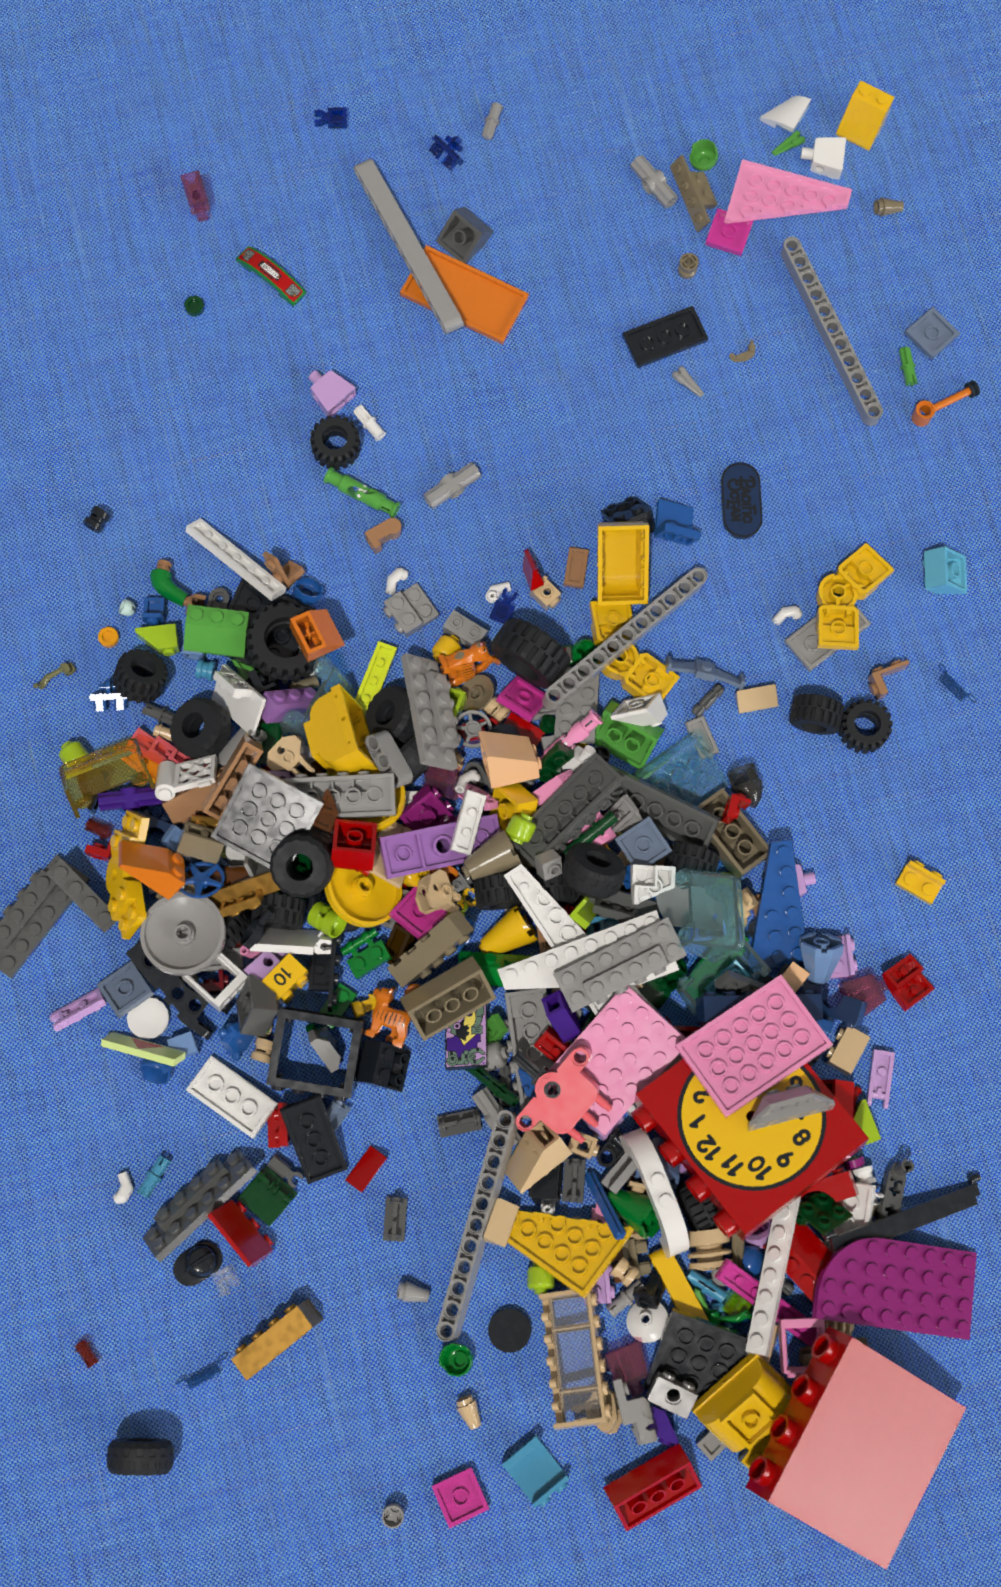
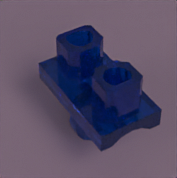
[429,134,464,170]

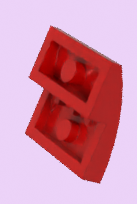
[882,954,935,1012]

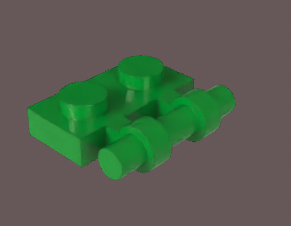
[340,927,393,980]

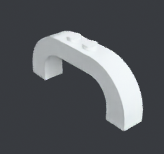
[619,1128,690,1259]

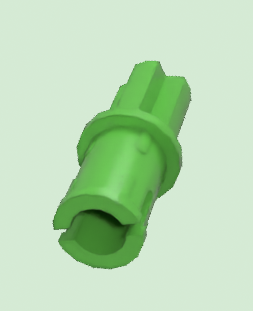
[899,346,918,386]

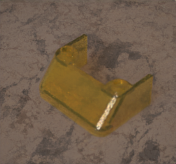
[59,738,155,819]

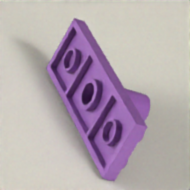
[378,814,500,879]

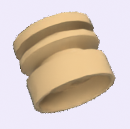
[687,1227,734,1271]

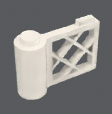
[155,754,218,801]

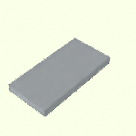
[784,605,871,672]

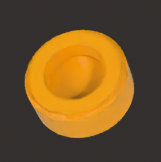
[98,627,119,648]

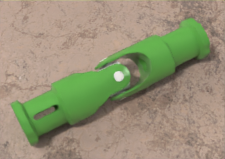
[323,467,401,518]

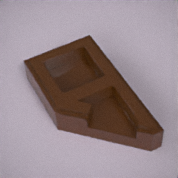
[313,789,339,833]

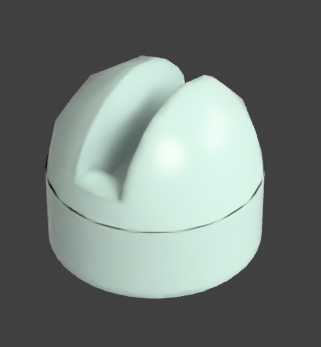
[119,599,136,616]

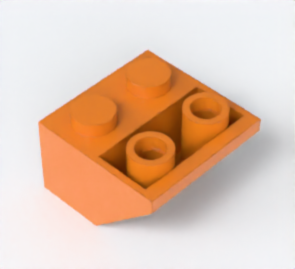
[290,609,345,662]

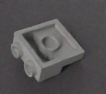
[383,583,439,638]

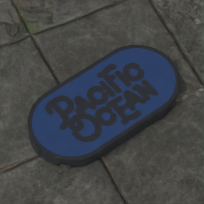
[720,463,763,539]

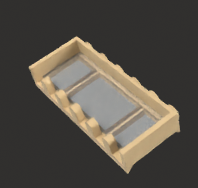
[538,1290,612,1431]

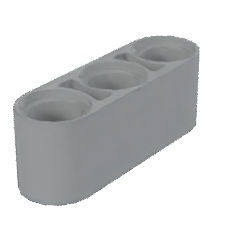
[365,730,413,789]

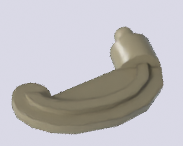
[729,340,756,362]

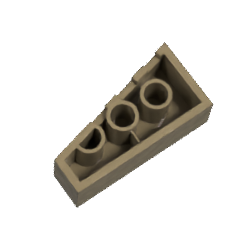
[387,910,474,988]

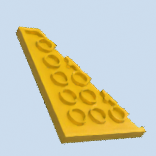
[481,1210,634,1299]

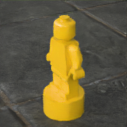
[351,994,376,1018]

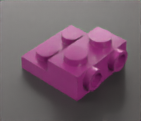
[399,784,456,831]

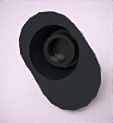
[173,1242,223,1286]

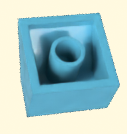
[923,546,967,594]

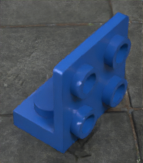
[654,499,701,546]

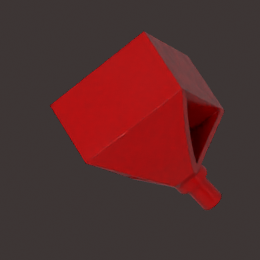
[331,819,377,876]
[822,1079,862,1119]

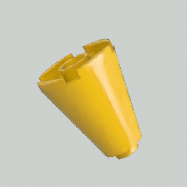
[479,905,538,954]

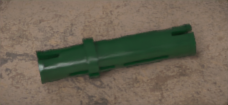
[564,810,619,855]
[465,1068,520,1108]

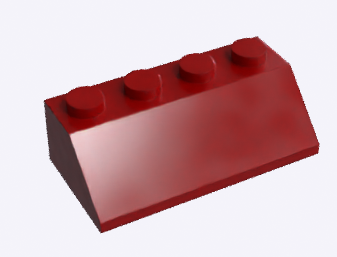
[763,1223,834,1302]
[603,1443,702,1532]

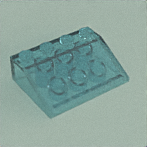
[632,732,730,807]

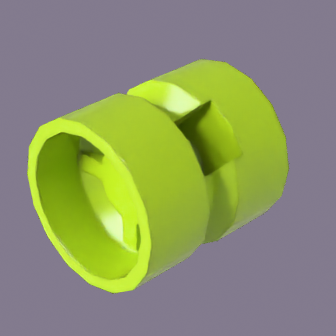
[307,901,347,938]

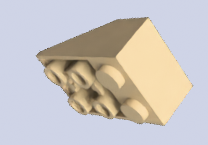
[505,1120,572,1194]

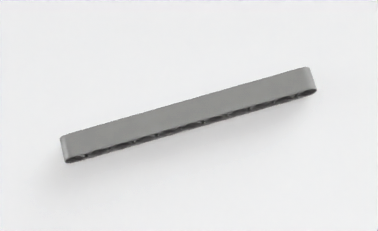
[353,158,464,335]
[781,237,883,426]
[542,567,708,710]
[436,1110,518,1342]

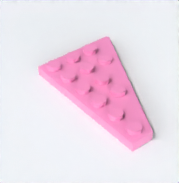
[724,159,852,224]

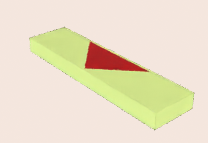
[101,1032,186,1067]

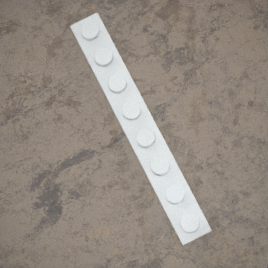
[745,1196,801,1357]

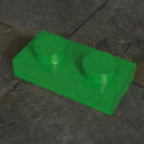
[319,983,357,1030]

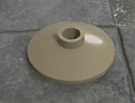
[461,675,494,711]

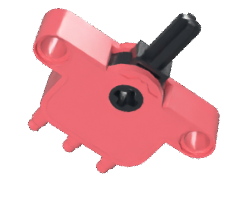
[512,1045,612,1144]

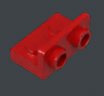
[267,1102,290,1148]

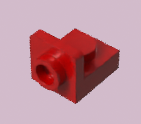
[721,793,752,824]
[84,838,112,862]

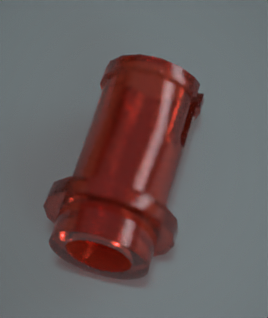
[84,818,113,840]
[74,1339,100,1369]

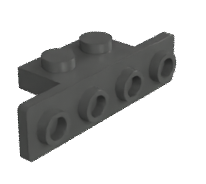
[579,890,660,923]

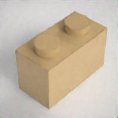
[825,1027,871,1076]

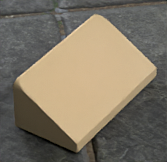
[735,684,778,714]
[483,1198,519,1248]

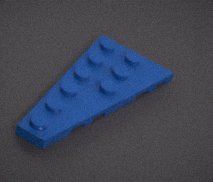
[747,839,805,972]

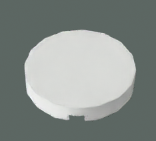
[127,998,170,1040]

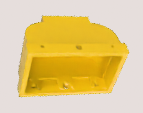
[597,521,649,605]
[303,684,380,775]
[692,1354,792,1453]

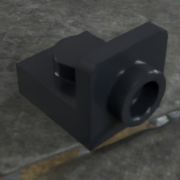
[247,669,277,696]
[633,1274,665,1309]

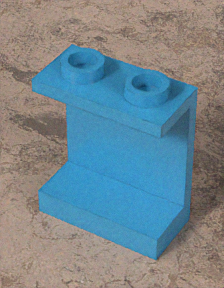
[502,1435,569,1508]

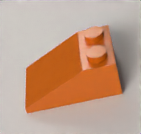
[119,840,185,900]

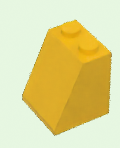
[836,80,895,151]

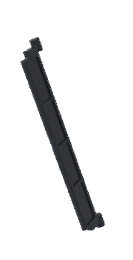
[822,1173,981,1251]

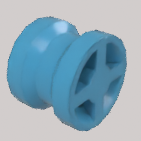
[195,659,216,681]

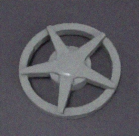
[456,710,492,748]

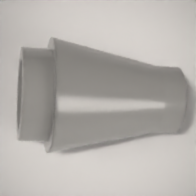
[396,1281,429,1303]

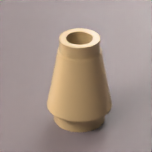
[456,1394,481,1430]

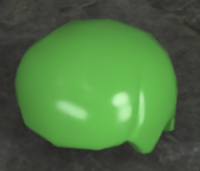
[689,139,718,171]

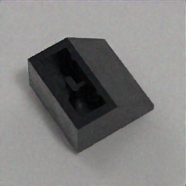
[600,496,655,534]
[355,1040,411,1092]

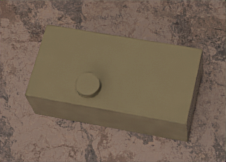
[697,788,769,881]
[400,956,496,1041]

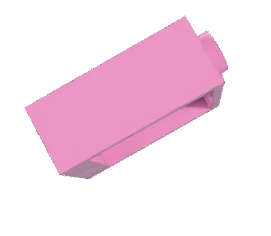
[778,1317,825,1378]

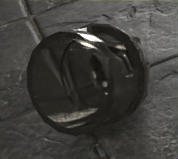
[727,763,763,808]

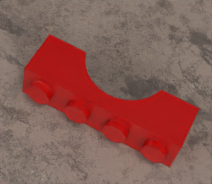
[800,1167,859,1202]

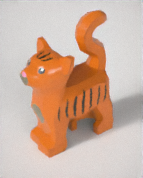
[438,641,501,688]
[364,984,421,1048]

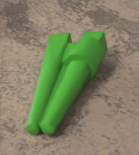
[771,130,806,156]
[693,1286,710,1313]

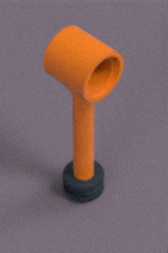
[911,380,980,427]

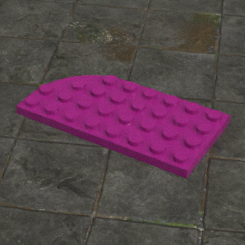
[812,1238,977,1340]

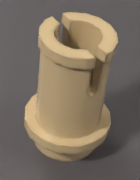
[153,723,172,741]

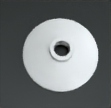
[626,1303,669,1343]

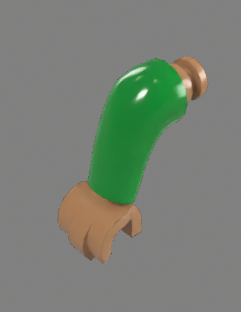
[150,560,206,614]

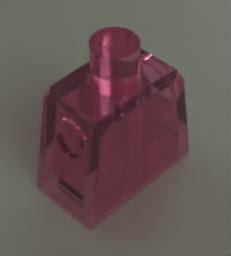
[180,170,210,222]
[420,766,460,800]
[838,974,888,1017]
[601,1341,648,1397]

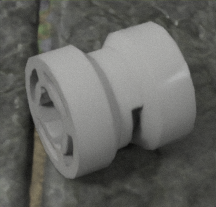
[382,1503,404,1529]

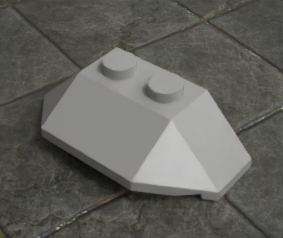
[747,1084,835,1131]

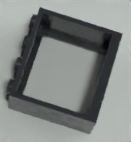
[266,1006,366,1101]

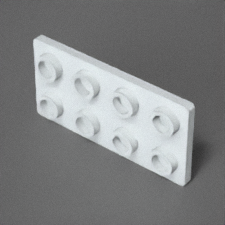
[211,664,266,736]

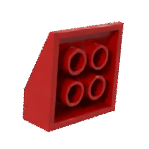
[207,1200,274,1267]

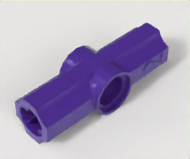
[98,787,162,812]

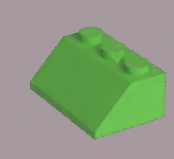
[184,604,250,658]
[594,700,665,771]

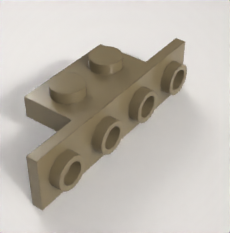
[670,155,718,232]

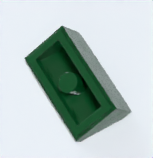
[257,722,281,764]

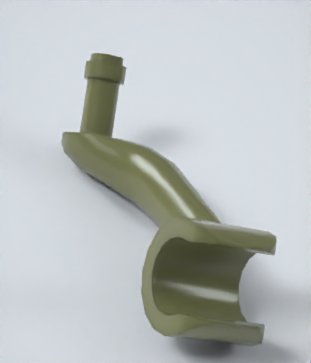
[33,663,76,690]

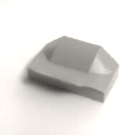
[603,794,643,834]
[308,1026,340,1073]

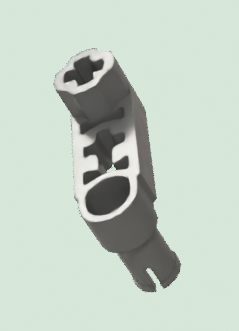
[874,1159,914,1220]

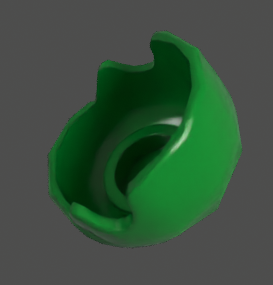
[571,639,598,665]
[439,1342,473,1377]

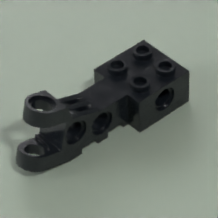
[126,941,233,1041]

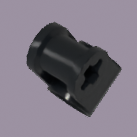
[596,1127,625,1167]

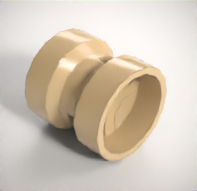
[483,696,511,724]
[250,1037,273,1064]
[610,1257,640,1287]

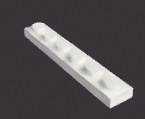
[185,518,287,601]

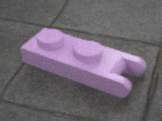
[49,988,107,1031]
[866,1049,895,1109]

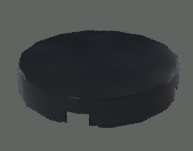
[488,1309,531,1353]

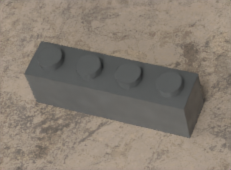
[46,858,117,933]

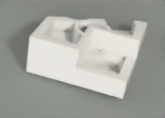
[760,96,811,133]
[630,864,676,905]

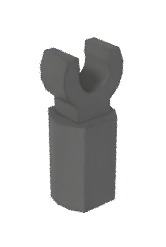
[267,1154,304,1188]

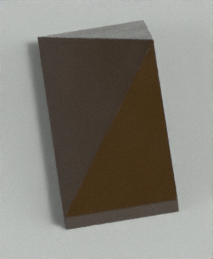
[386,922,416,965]

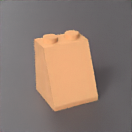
[478,731,542,789]

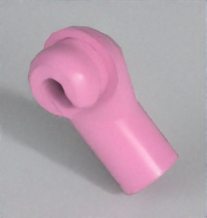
[240,946,263,959]

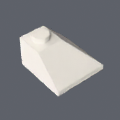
[610,693,668,727]

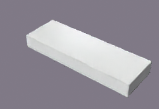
[449,790,486,856]

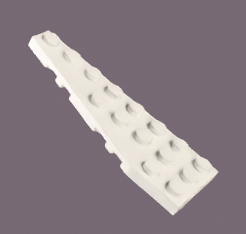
[498,910,679,990]

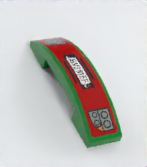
[236,246,306,307]

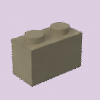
[176,821,225,864]

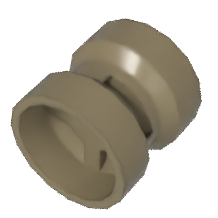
[678,253,699,279]

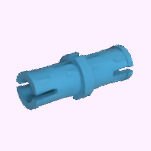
[137,1155,171,1199]
[685,1269,728,1303]

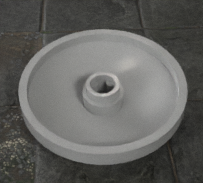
[140,892,226,976]

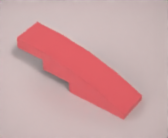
[126,727,207,776]

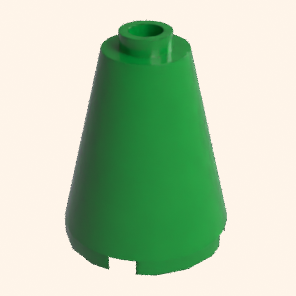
[607,1189,660,1239]

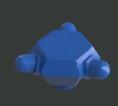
[218,1021,254,1061]

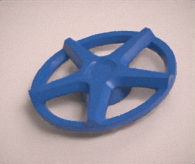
[180,862,225,898]

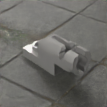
[612,1377,658,1445]

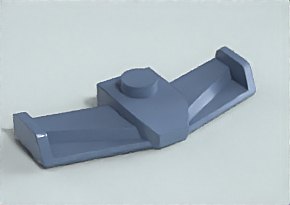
[665,656,745,690]

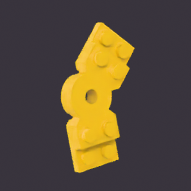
[816,543,895,650]
[589,601,680,700]
[106,810,150,940]

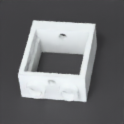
[182,953,248,1012]

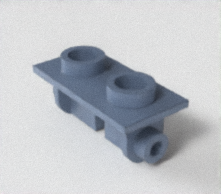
[326,1099,351,1132]

